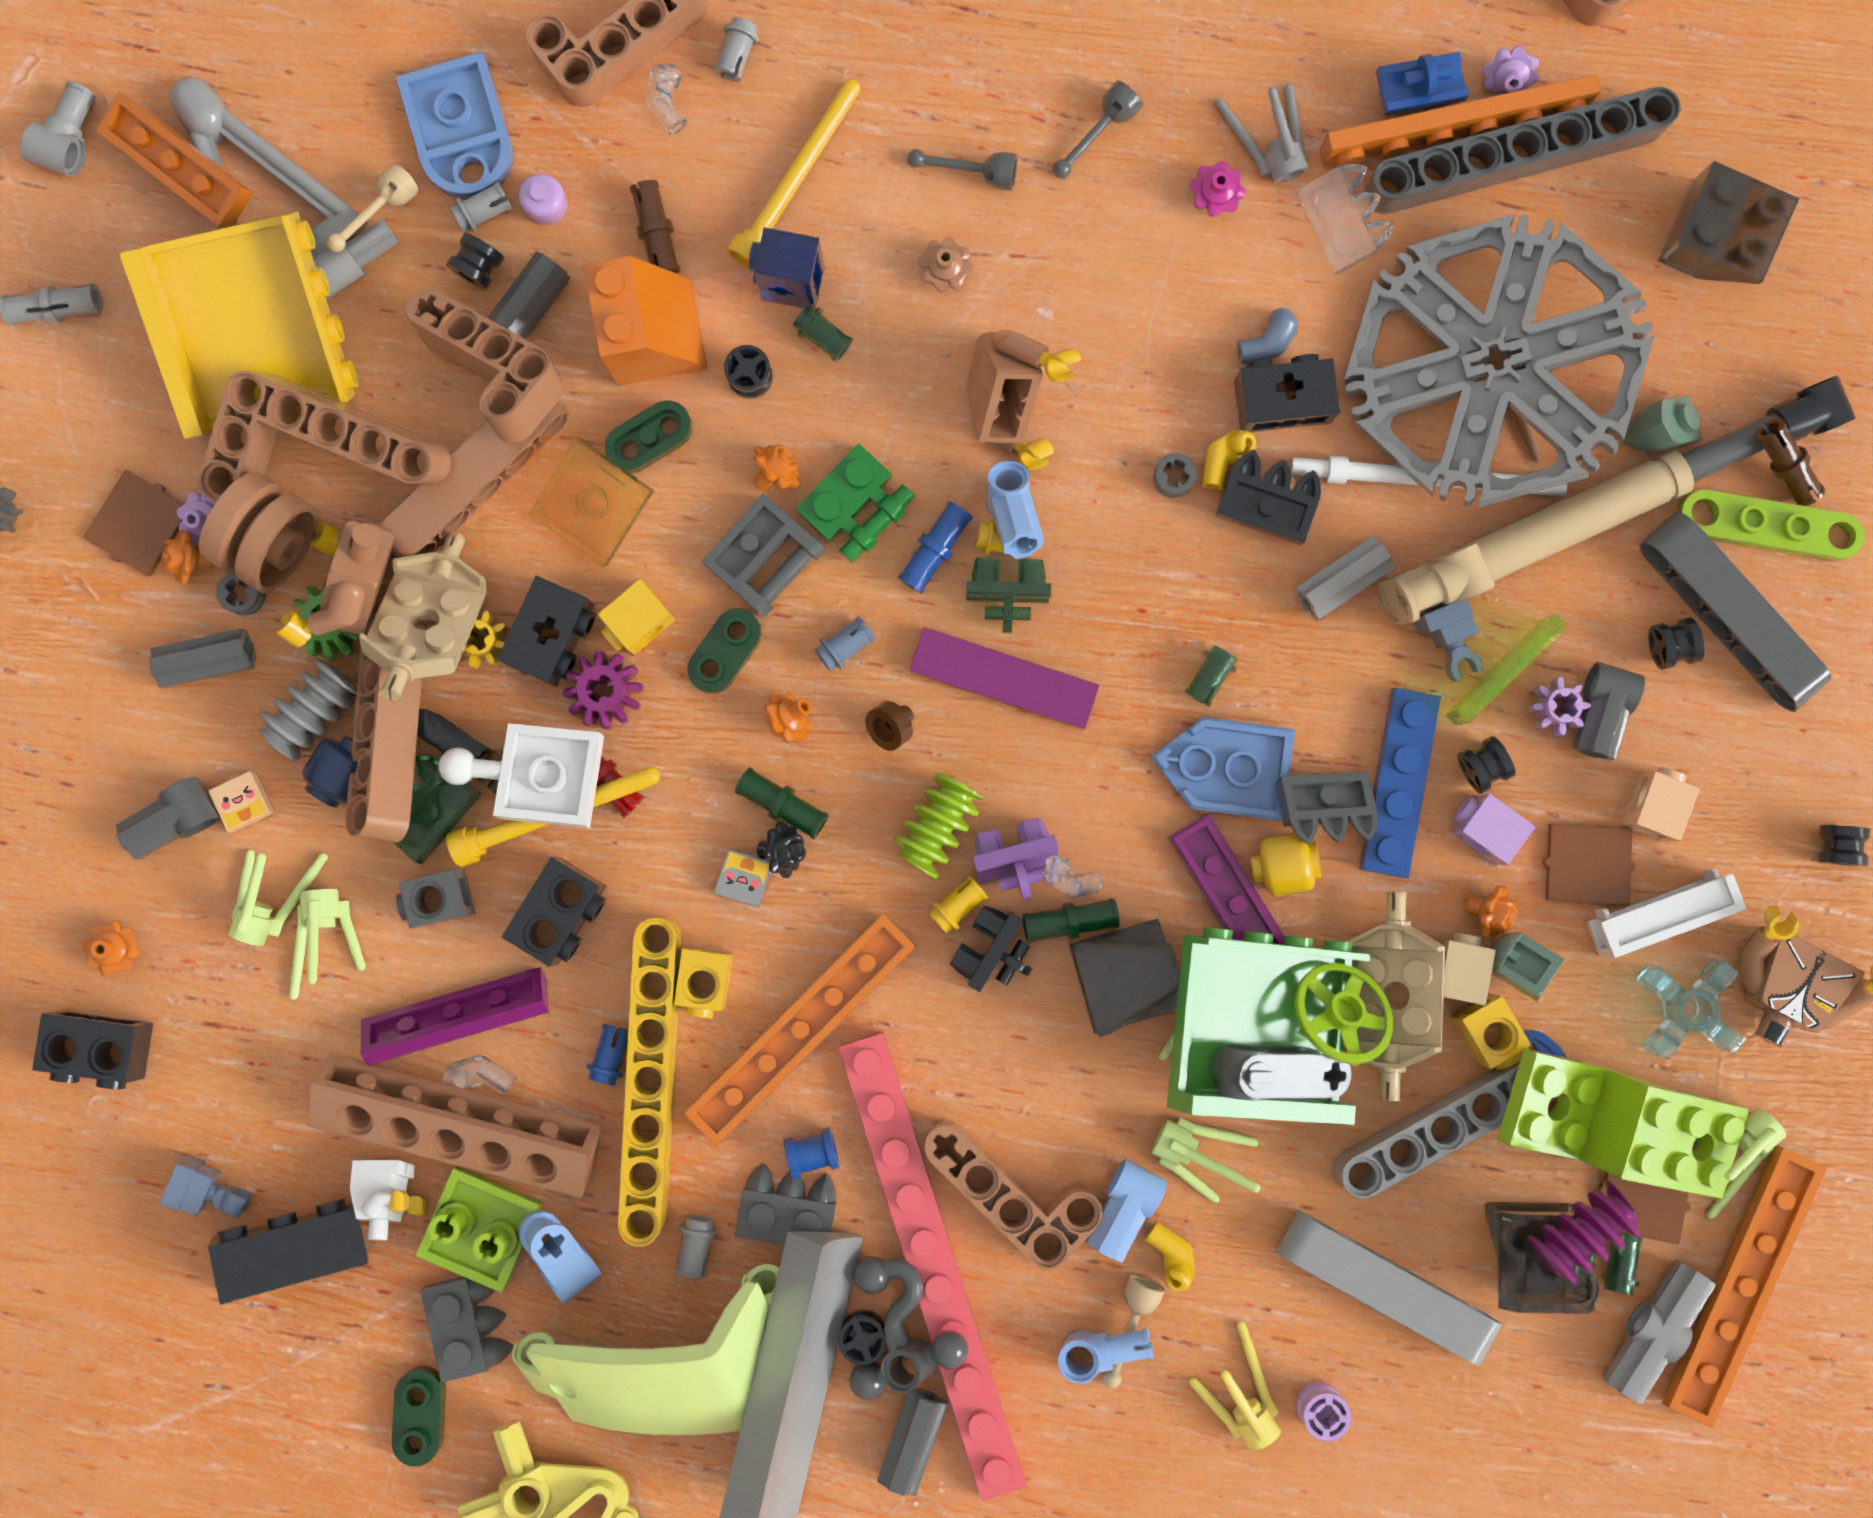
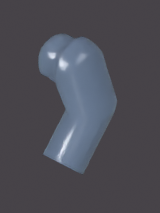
[1237,308,1298,363]

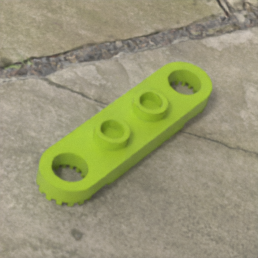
[1676,489,1865,561]

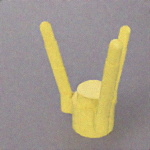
[1189,1321,1281,1451]

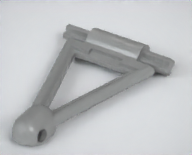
[170,77,399,300]

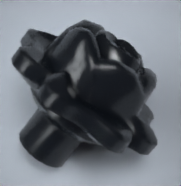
[757,821,806,878]

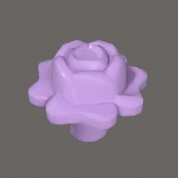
[1483,45,1539,96]
[177,492,216,546]

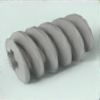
[259,658,357,761]

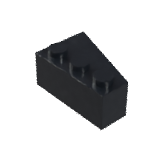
[208,1198,369,1305]

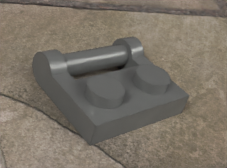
[701,493,826,618]

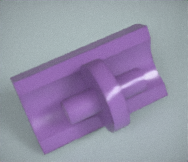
[973,818,1060,900]

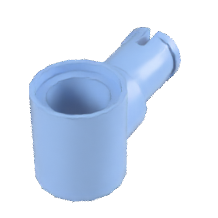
[1058,1327,1154,1384]

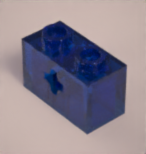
[749,227,825,311]

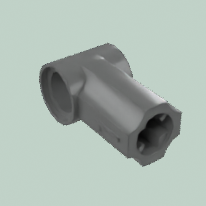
[1572,661,1645,760]
[116,777,220,859]

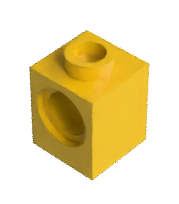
[597,579,676,655]
[674,947,734,1018]
[1450,993,1532,1071]

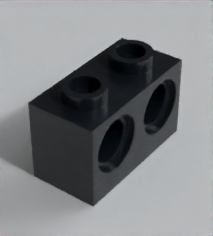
[501,857,607,967]
[32,1010,153,1089]

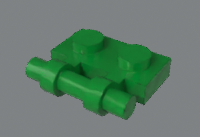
[795,443,915,563]

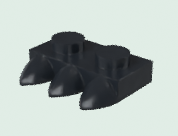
[1215,450,1321,545]

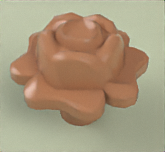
[918,237,973,293]

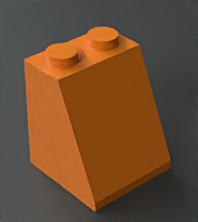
[583,256,708,386]

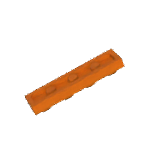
[96,92,253,228]

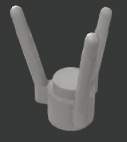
[1215,84,1308,184]

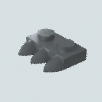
[1275,771,1378,845]
[735,1163,836,1244]
[420,1277,513,1383]

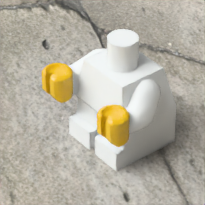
[350,1160,427,1241]

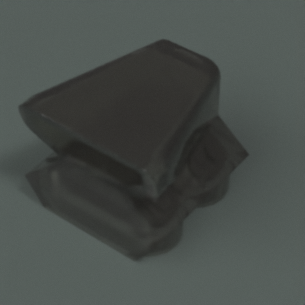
[1069,919,1180,1037]
[1485,1202,1600,1314]

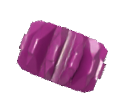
[563,650,644,730]

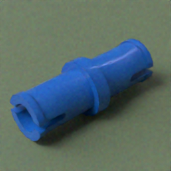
[897,501,973,594]

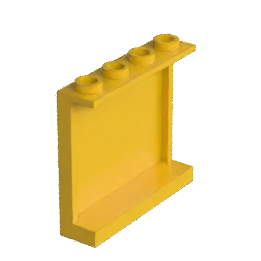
[119,211,359,439]

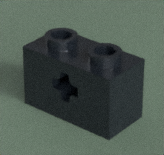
[1234,354,1340,432]
[497,575,596,687]

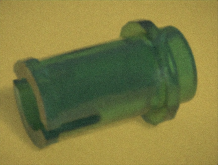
[793,305,853,362]
[1184,645,1237,707]
[1600,1233,1643,1295]

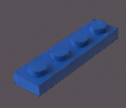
[1359,688,1441,878]

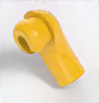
[1201,429,1256,490]
[1144,1221,1195,1292]

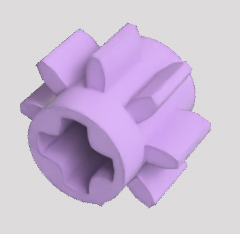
[1526,677,1591,737]

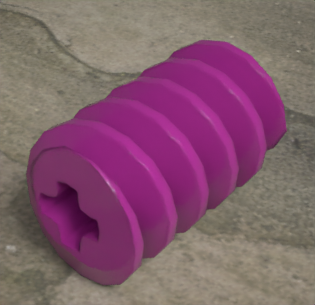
[1527,1180,1642,1285]

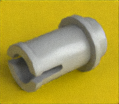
[714,17,759,82]
[450,182,512,233]
[675,1214,717,1279]

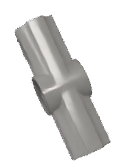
[1602,1259,1716,1405]

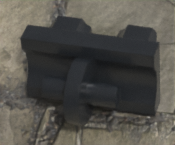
[950,905,1033,992]

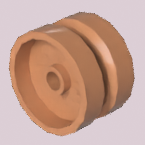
[198,472,319,594]

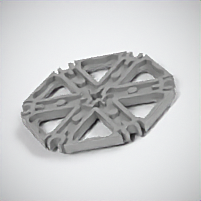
[1344,214,1654,508]

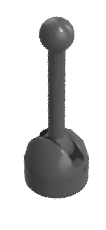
[1053,80,1143,178]
[907,149,1018,191]

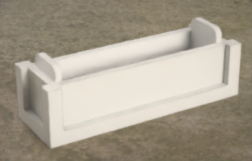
[1586,868,1747,958]

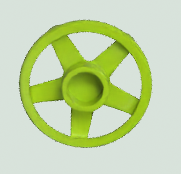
[1294,963,1393,1066]

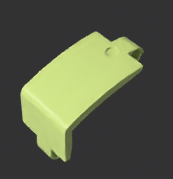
[512,1264,779,1435]

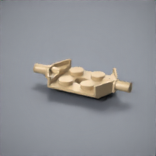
[359,532,487,702]
[1343,892,1445,1101]

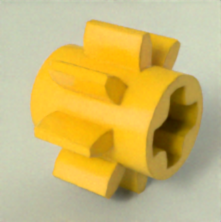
[462,611,510,669]

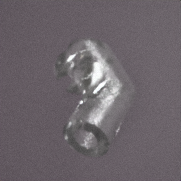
[1042,855,1102,898]

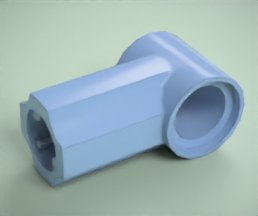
[987,461,1044,559]
[1086,1159,1168,1262]

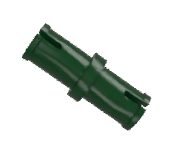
[735,767,829,840]
[1022,898,1120,944]

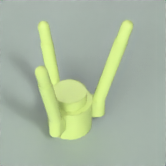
[228,850,328,946]
[289,889,366,1000]
[1693,1108,1786,1220]
[1151,1117,1260,1203]

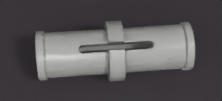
[0,283,103,326]

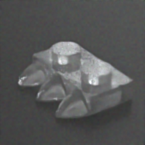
[1296,164,1394,275]

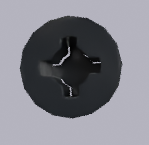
[446,233,504,290]
[724,345,773,399]
[1648,617,1705,670]
[1457,736,1516,794]
[1818,825,1871,866]
[838,1309,886,1365]

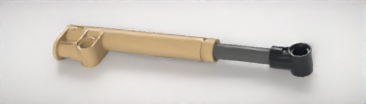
[1378,375,1856,625]

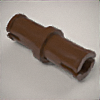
[629,180,680,274]
[1755,418,1825,506]

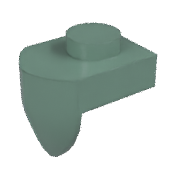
[1623,396,1703,452]
[1492,931,1564,1002]

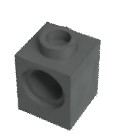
[396,869,475,928]

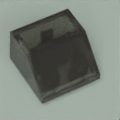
[1657,161,1799,284]

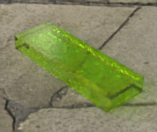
[1445,613,1567,726]

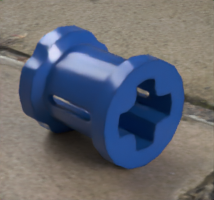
[784,1127,840,1180]

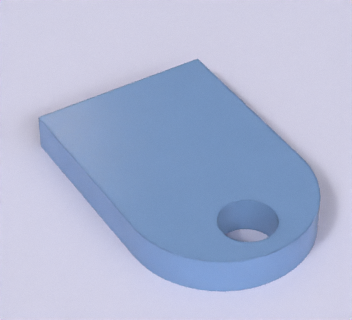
[396,51,513,200]

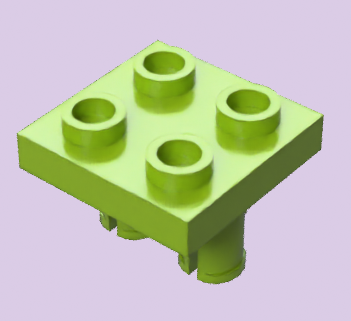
[416,1166,543,1293]

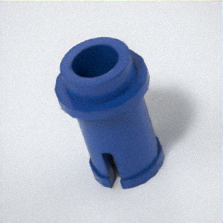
[586,1023,628,1086]

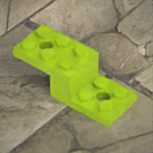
[1497,1048,1749,1199]

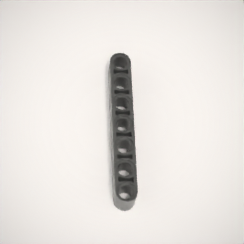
[1364,87,1681,214]

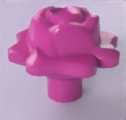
[1190,161,1246,217]

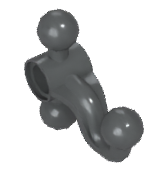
[849,1256,969,1400]

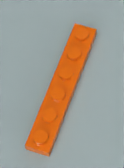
[1319,74,1601,168]
[684,913,916,1147]
[1662,1145,1827,1428]

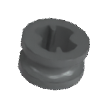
[1153,453,1197,498]
[216,572,266,616]

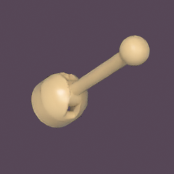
[326,164,418,252]
[1103,1274,1165,1389]

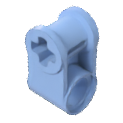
[518,1210,602,1305]

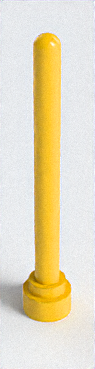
[726,79,860,271]
[446,767,660,868]

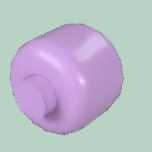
[518,173,568,225]

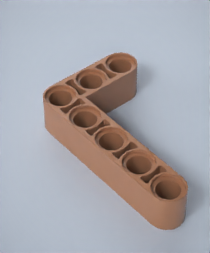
[199,371,451,502]

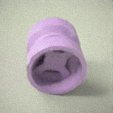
[1295,1381,1351,1442]

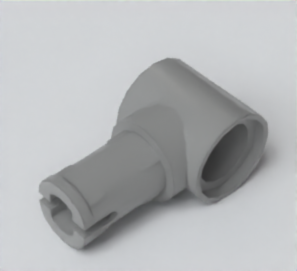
[20,81,96,177]

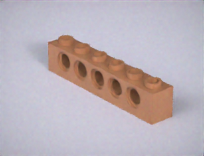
[307,1054,602,1198]

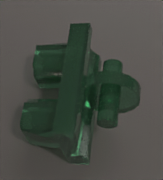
[966,557,1051,633]

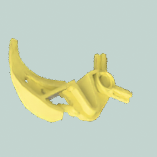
[457,1420,639,1518]

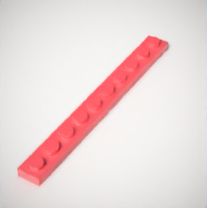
[838,1032,1027,1501]

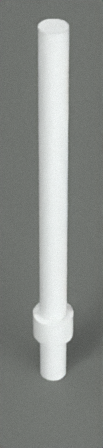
[1289,455,1567,497]

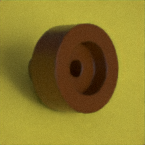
[865,701,914,751]

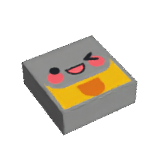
[714,849,771,907]

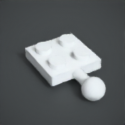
[438,723,604,828]

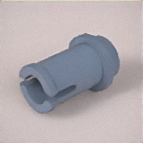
[814,616,876,672]

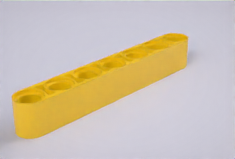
[618,917,682,1247]

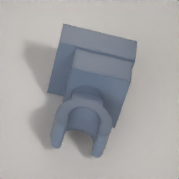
[1414,600,1483,681]
[159,1155,252,1217]

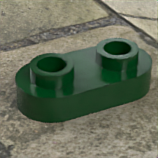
[605,400,693,474]
[688,608,762,694]
[392,1366,446,1467]

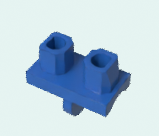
[1376,52,1469,116]

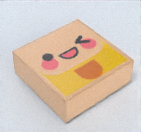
[209,771,275,833]

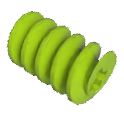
[893,772,987,879]

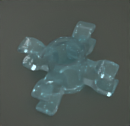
[1636,959,1746,1060]

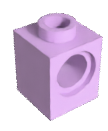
[1451,793,1536,865]

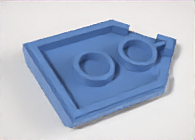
[1151,717,1295,821]

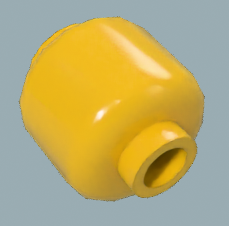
[1251,833,1322,897]

